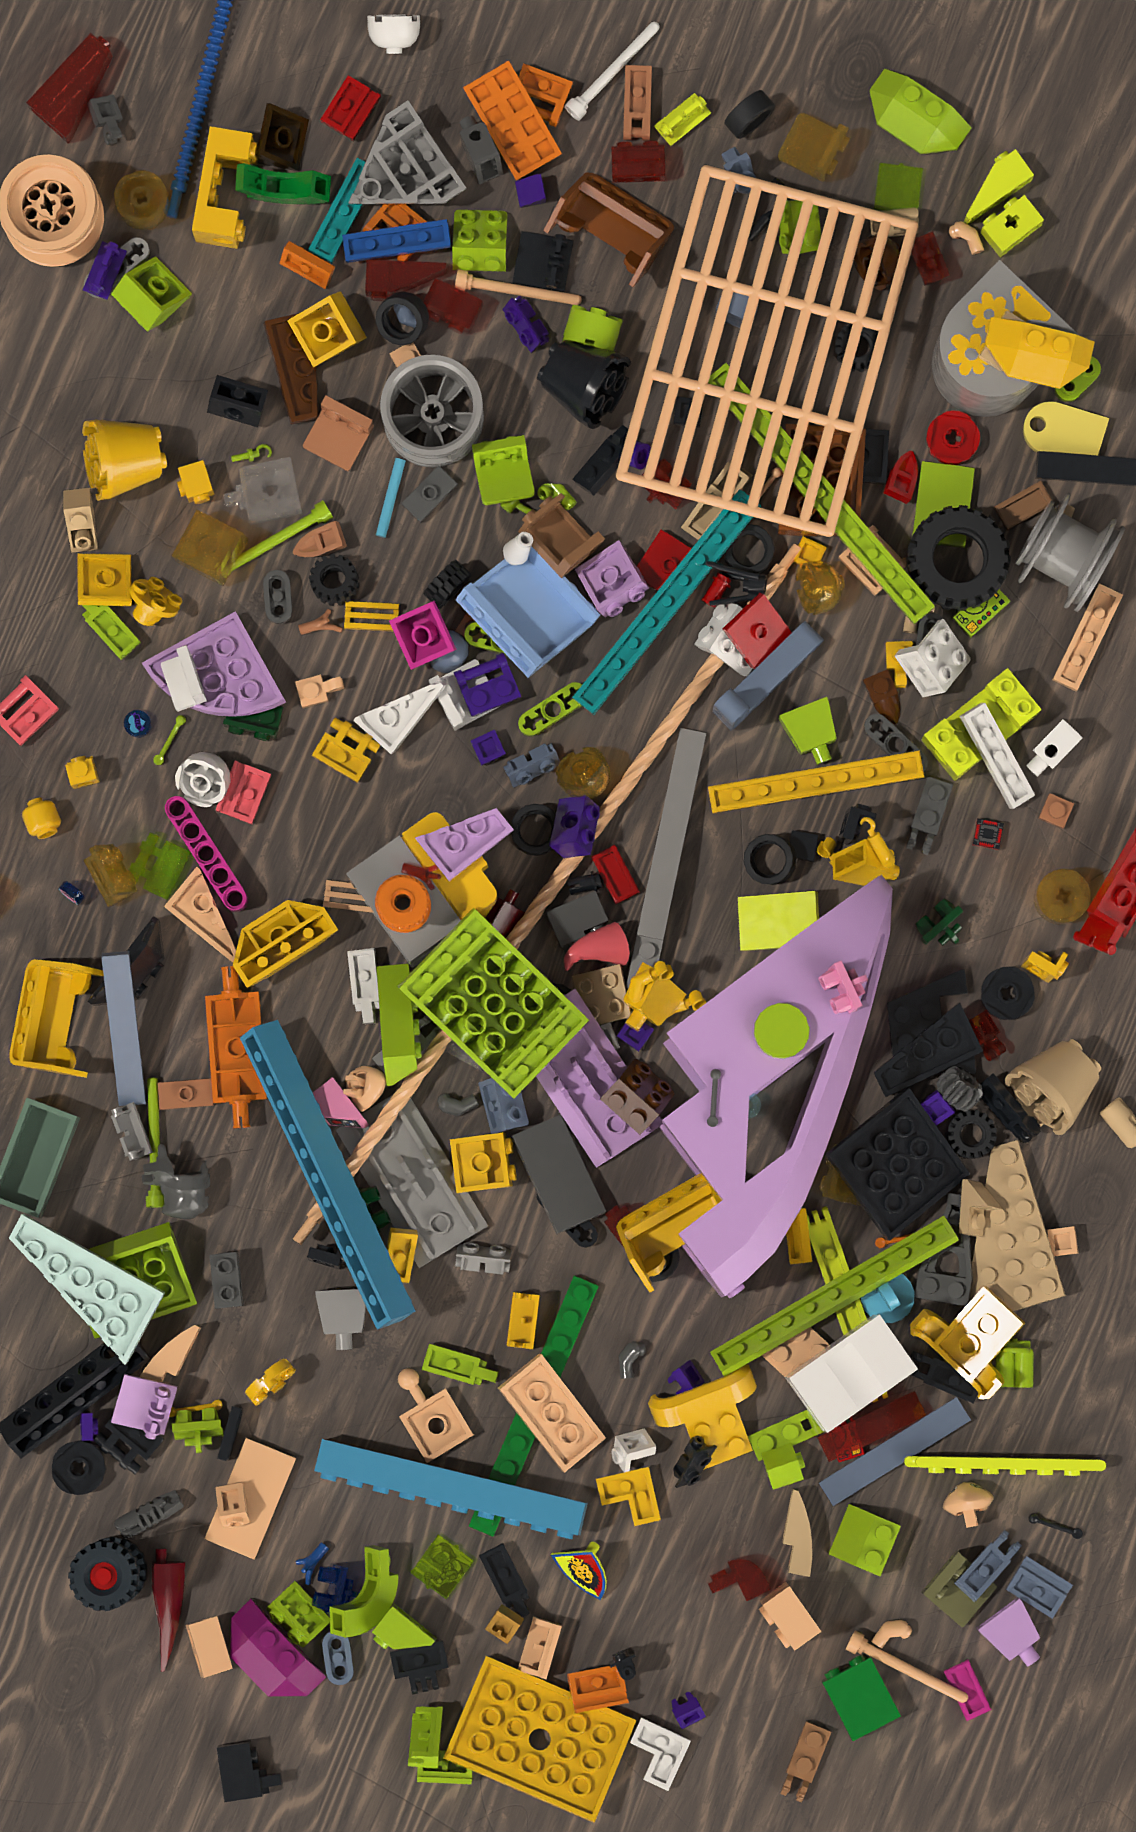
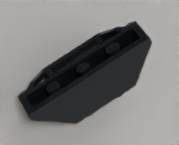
[88,916,165,1006]

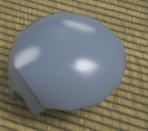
[429,630,468,673]

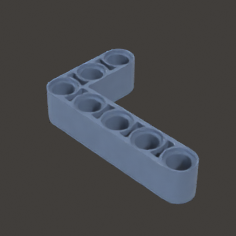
[712,621,824,731]

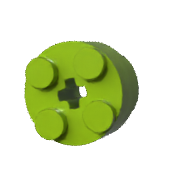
[562,305,623,351]

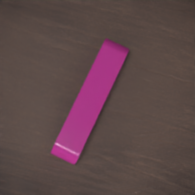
[165,796,248,912]

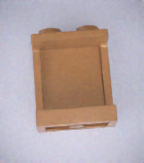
[518,493,605,578]

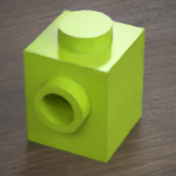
[761,1443,805,1490]

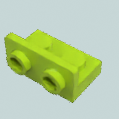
[266,1581,330,1648]

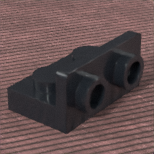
[837,804,877,845]
[307,1244,346,1270]

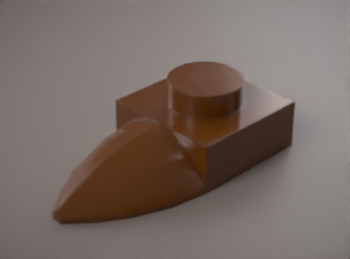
[863,669,900,725]

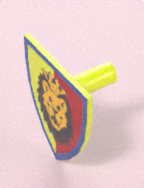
[551,1542,607,1600]

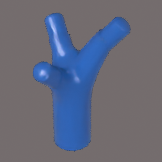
[296,1542,329,1585]

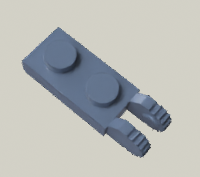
[954,1530,1022,1602]

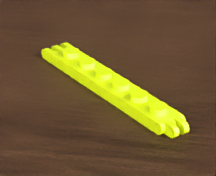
[807,1206,888,1403]
[904,1456,1106,1476]

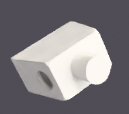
[1026,719,1083,777]

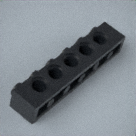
[0,1342,151,1459]

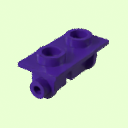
[83,241,127,300]
[502,296,550,353]

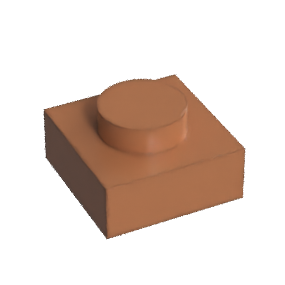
[1038,793,1074,829]

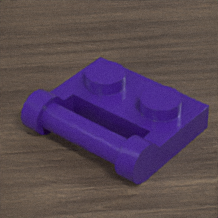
[453,652,521,717]

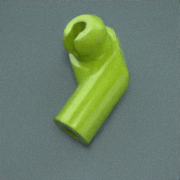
[537,483,577,511]

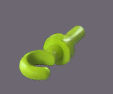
[231,444,272,462]

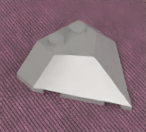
[349,100,467,204]

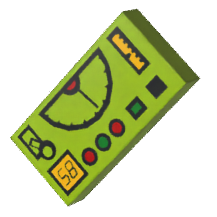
[953,589,1010,638]

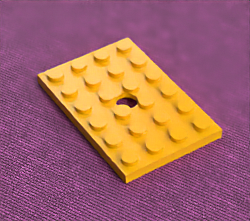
[443,1656,636,1823]

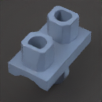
[722,147,756,194]

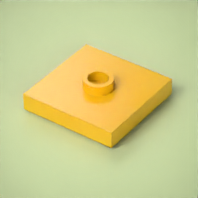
[77,553,132,606]

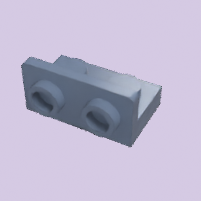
[478,1078,529,1134]

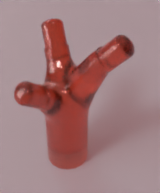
[401,863,441,890]

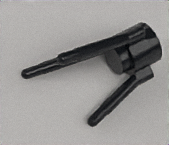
[705,561,767,606]

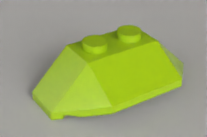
[869,69,972,154]

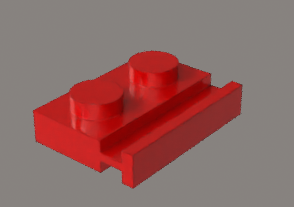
[320,75,381,142]

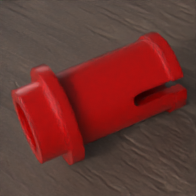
[701,573,732,608]

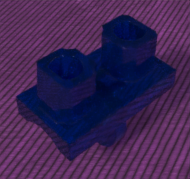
[312,1564,359,1615]

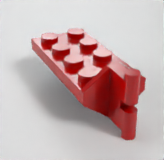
[1073,828,1136,955]

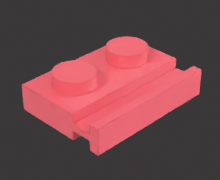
[216,761,272,825]

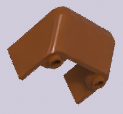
[543,172,674,287]

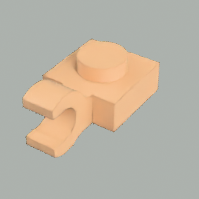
[295,675,345,708]

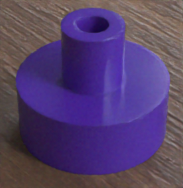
[629,441,651,470]

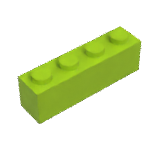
[376,963,422,1086]

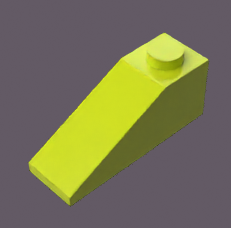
[964,149,1034,225]

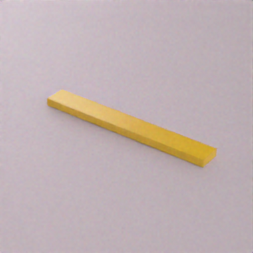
[708,750,924,814]

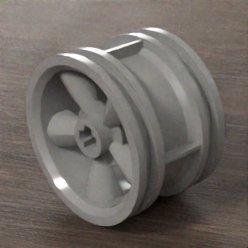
[380,355,484,468]

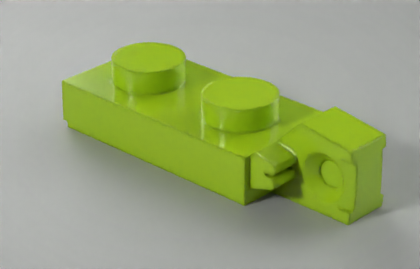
[82,605,141,660]
[422,1344,499,1385]

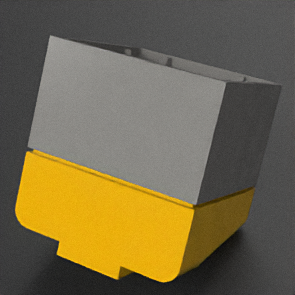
[346,812,497,969]

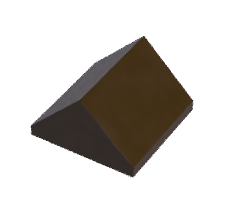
[256,103,309,171]

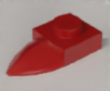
[884,450,918,504]

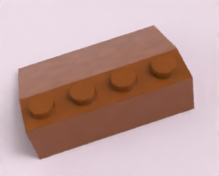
[778,424,866,536]

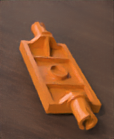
[205,966,267,1129]

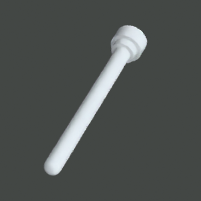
[564,22,660,121]

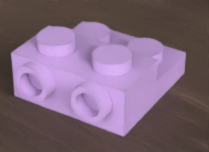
[575,540,649,618]

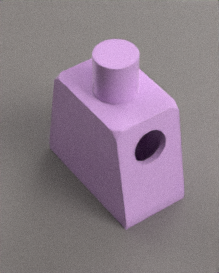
[976,1597,1040,1667]

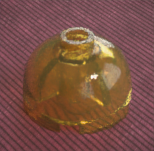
[796,561,845,615]
[556,747,611,799]

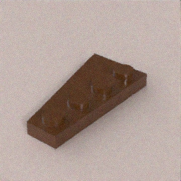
[263,313,318,425]

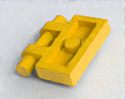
[312,717,381,783]

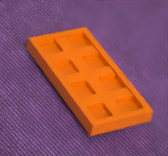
[463,61,562,181]

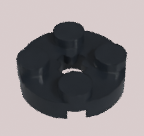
[980,967,1035,1020]
[52,1441,107,1495]

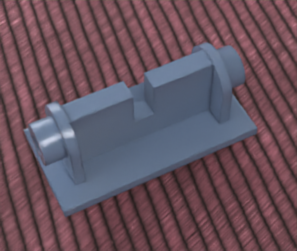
[503,743,561,788]

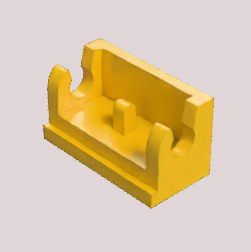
[507,1292,540,1349]

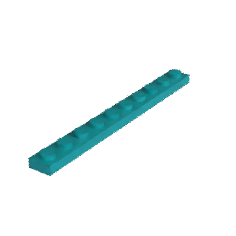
[572,489,761,715]

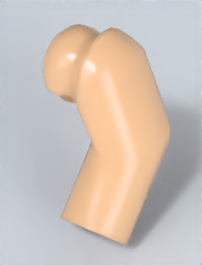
[949,221,984,255]

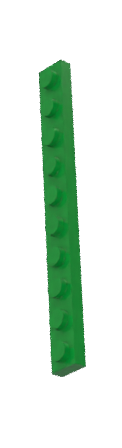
[469,1276,599,1537]

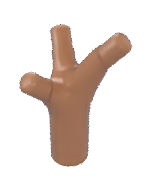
[298,609,342,635]

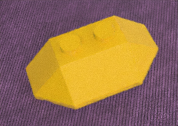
[985,317,1095,389]
[233,900,338,988]

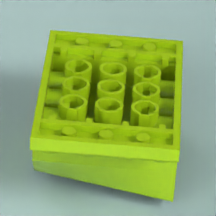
[397,908,589,1099]

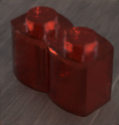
[423,278,484,334]

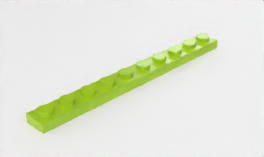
[710,1216,959,1376]

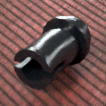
[567,871,603,896]

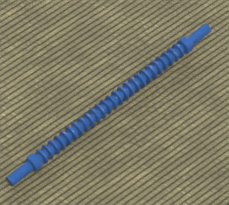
[167,0,233,219]

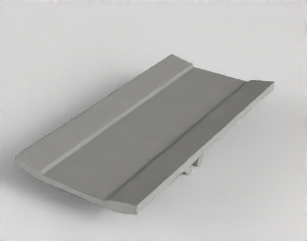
[336,1095,488,1268]

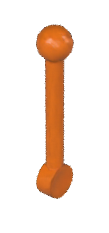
[875,1233,913,1248]

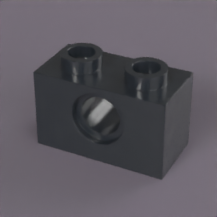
[207,375,268,428]

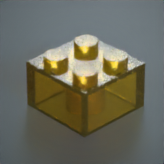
[172,510,248,586]

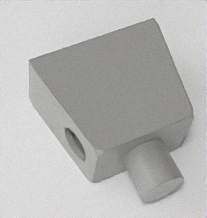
[315,1289,366,1350]

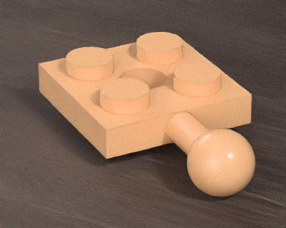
[398,1368,474,1463]

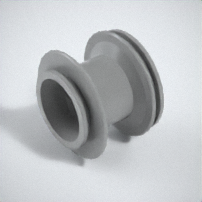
[1015,493,1125,612]

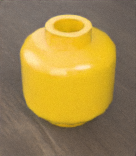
[22,797,61,839]

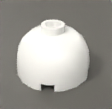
[367,14,420,54]
[175,752,231,807]

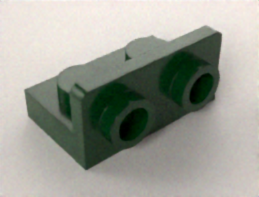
[223,706,284,742]

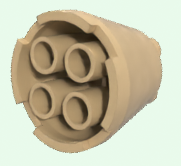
[1005,1039,1101,1135]

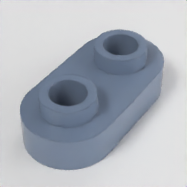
[322,1632,354,1685]

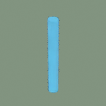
[376,458,406,538]

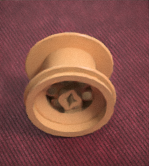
[0,154,104,267]

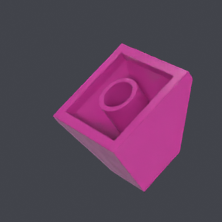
[389,600,457,670]

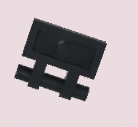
[93,1418,164,1475]

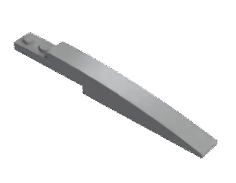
[626,728,706,989]

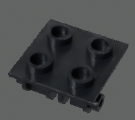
[512,231,574,292]

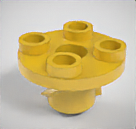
[129,577,183,626]

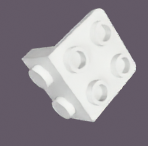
[694,603,753,676]

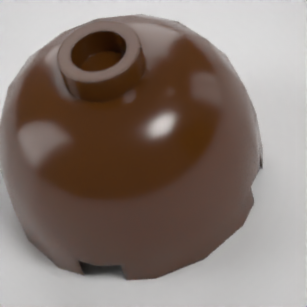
[853,235,901,290]

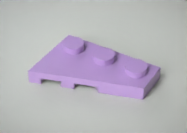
[415,808,514,881]

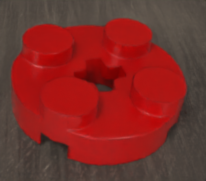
[926,411,980,465]

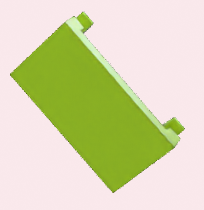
[408,1706,443,1769]
[417,1750,472,1784]

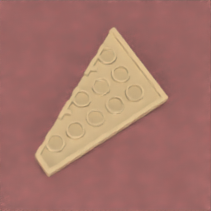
[964,1140,1066,1312]

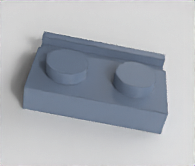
[1006,1556,1073,1619]

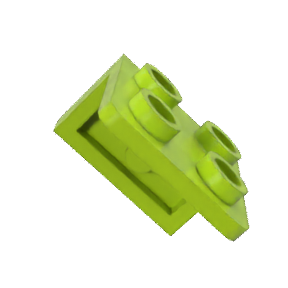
[452,210,507,272]
[472,435,535,505]

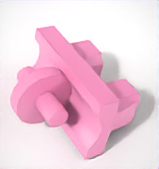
[818,961,868,1014]

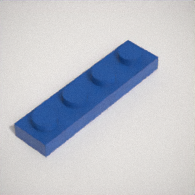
[342,219,452,263]

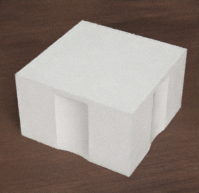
[785,1314,918,1433]

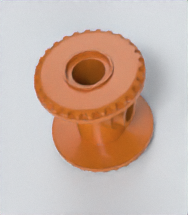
[375,875,431,933]

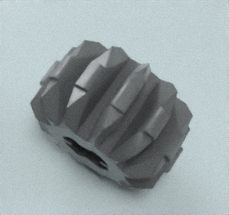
[936,1066,983,1112]

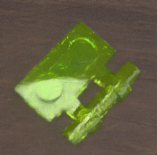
[126,832,191,901]

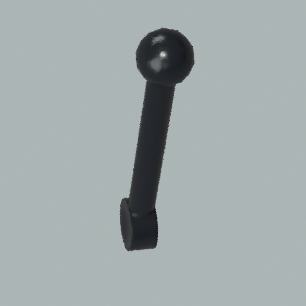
[1028,1513,1083,1539]

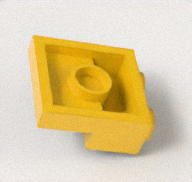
[450,1132,517,1193]

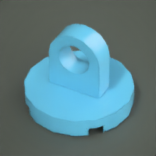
[861,1274,914,1323]

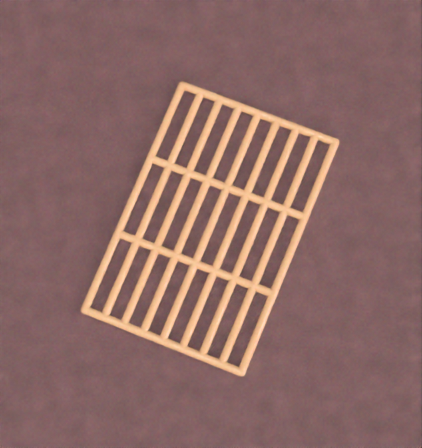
[616,165,918,537]

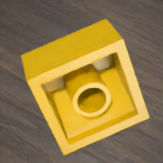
[287,291,367,367]

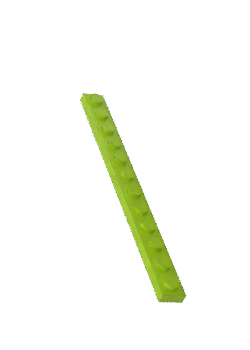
[708,363,935,624]

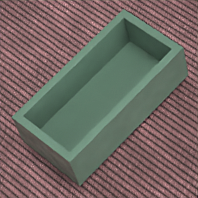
[0,1098,80,1219]

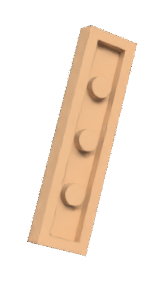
[1052,583,1123,692]

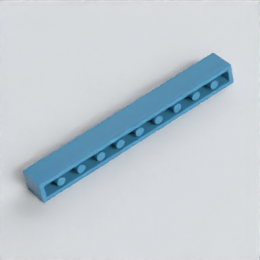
[314,1439,588,1539]

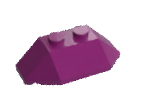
[230,1599,327,1697]

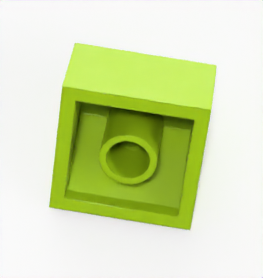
[111,256,192,332]
[828,1504,901,1576]
[372,1603,437,1649]

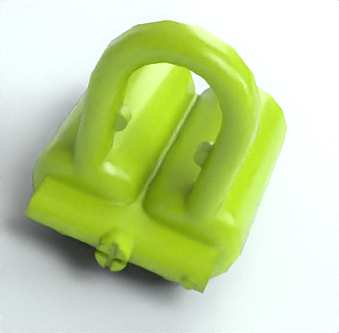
[996,1338,1034,1388]

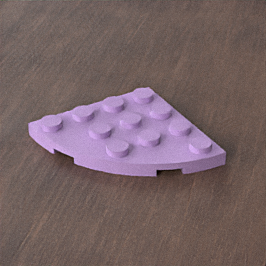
[142,611,286,716]

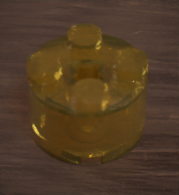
[114,170,170,230]
[1034,869,1091,925]

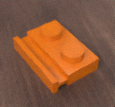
[567,1666,629,1713]

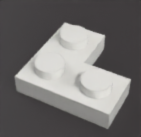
[630,1717,691,1791]

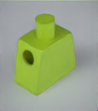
[778,697,836,765]

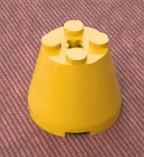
[82,419,167,501]

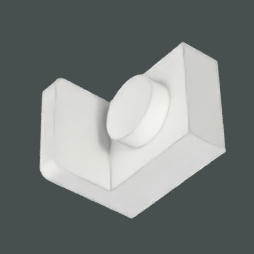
[611,1428,656,1473]

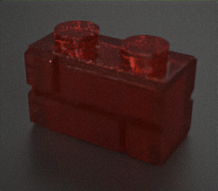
[611,141,665,183]

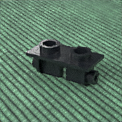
[673,1436,717,1488]
[609,1649,636,1680]

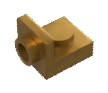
[485,1604,524,1644]

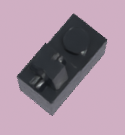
[217,1741,283,1802]

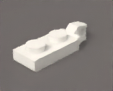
[347,948,379,1025]

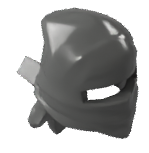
[141,1144,210,1219]

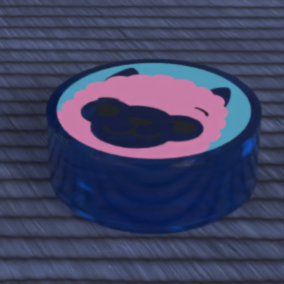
[58,881,85,906]

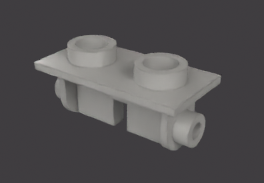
[110,1102,153,1161]
[455,1242,512,1275]

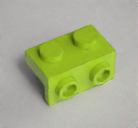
[779,199,821,254]

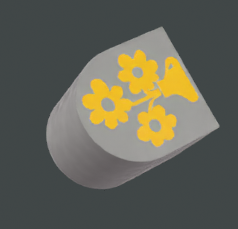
[932,260,1078,417]

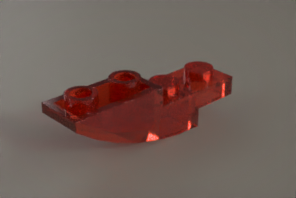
[817,1390,926,1462]

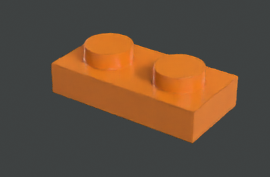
[279,241,335,289]

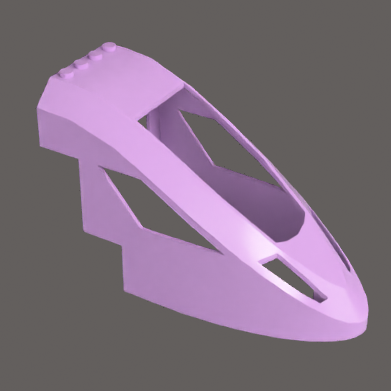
[659,874,893,1298]

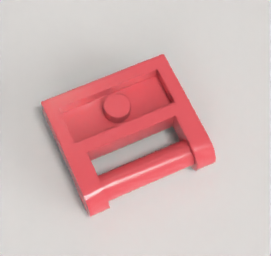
[0,675,59,746]

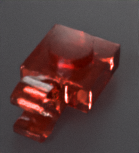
[969,1010,1006,1062]

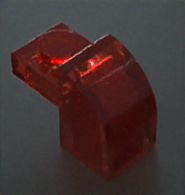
[707,1558,771,1601]

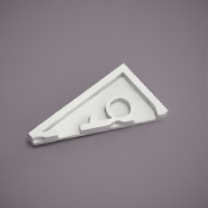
[353,679,448,754]

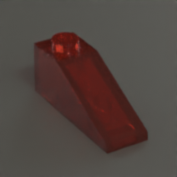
[365,260,447,301]

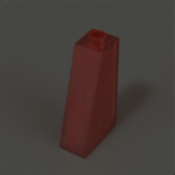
[26,33,113,143]

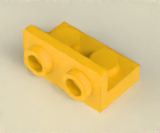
[1021,951,1069,983]

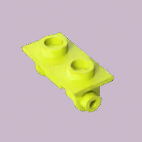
[654,93,711,146]

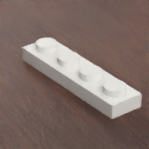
[960,703,1035,809]

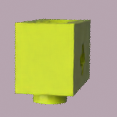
[981,195,1044,258]

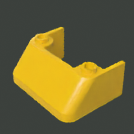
[9,959,104,1078]
[616,1173,722,1293]

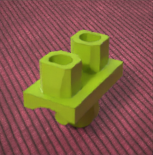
[172,1408,224,1453]

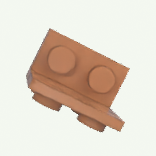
[303,395,374,471]

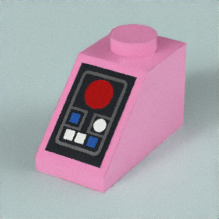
[313,1077,369,1128]

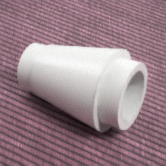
[503,532,533,565]

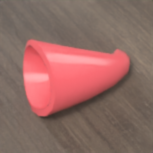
[564,922,630,971]

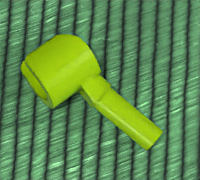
[500,500,532,514]

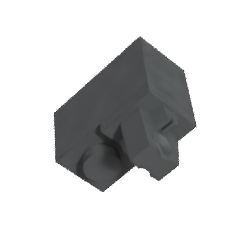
[546,891,608,963]

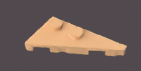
[164,867,236,963]

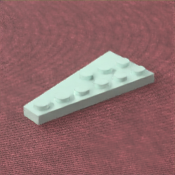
[9,1214,165,1365]

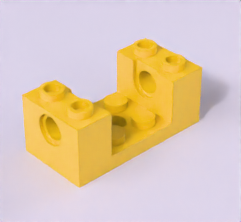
[192,126,258,249]

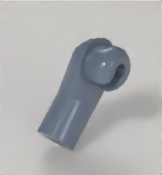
[394,304,416,328]

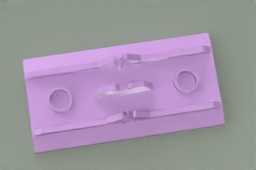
[536,989,664,1168]

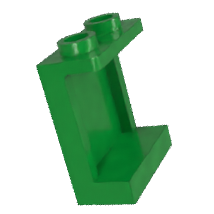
[822,1654,901,1741]

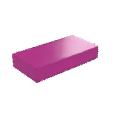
[943,1659,991,1721]

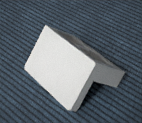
[161,645,207,712]

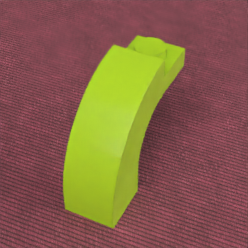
[330,1545,398,1638]

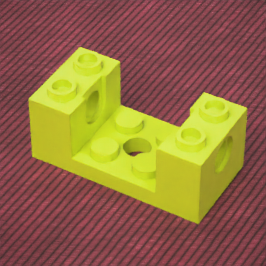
[921,668,1042,781]

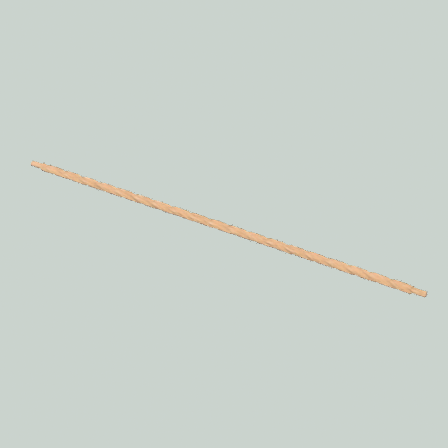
[293,544,801,1245]

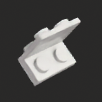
[895,619,971,697]
[429,659,500,731]

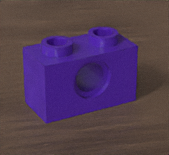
[550,795,600,859]

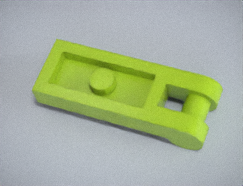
[748,1409,825,1461]

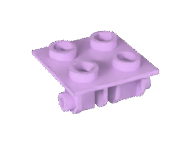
[111,1374,178,1439]

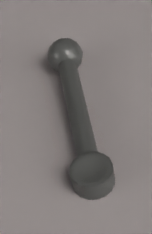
[707,1069,721,1127]

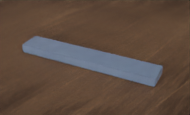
[101,951,146,1106]
[819,1397,971,1506]

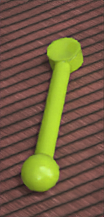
[153,715,186,765]

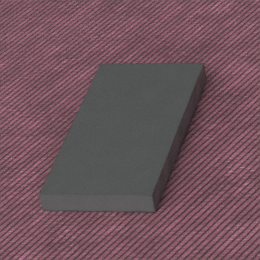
[511,1114,606,1235]

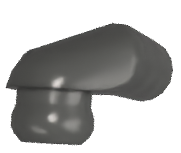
[437,1093,479,1116]
[619,1341,646,1379]

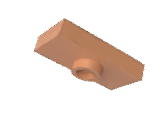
[158,1079,214,1110]

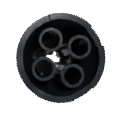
[537,340,631,429]

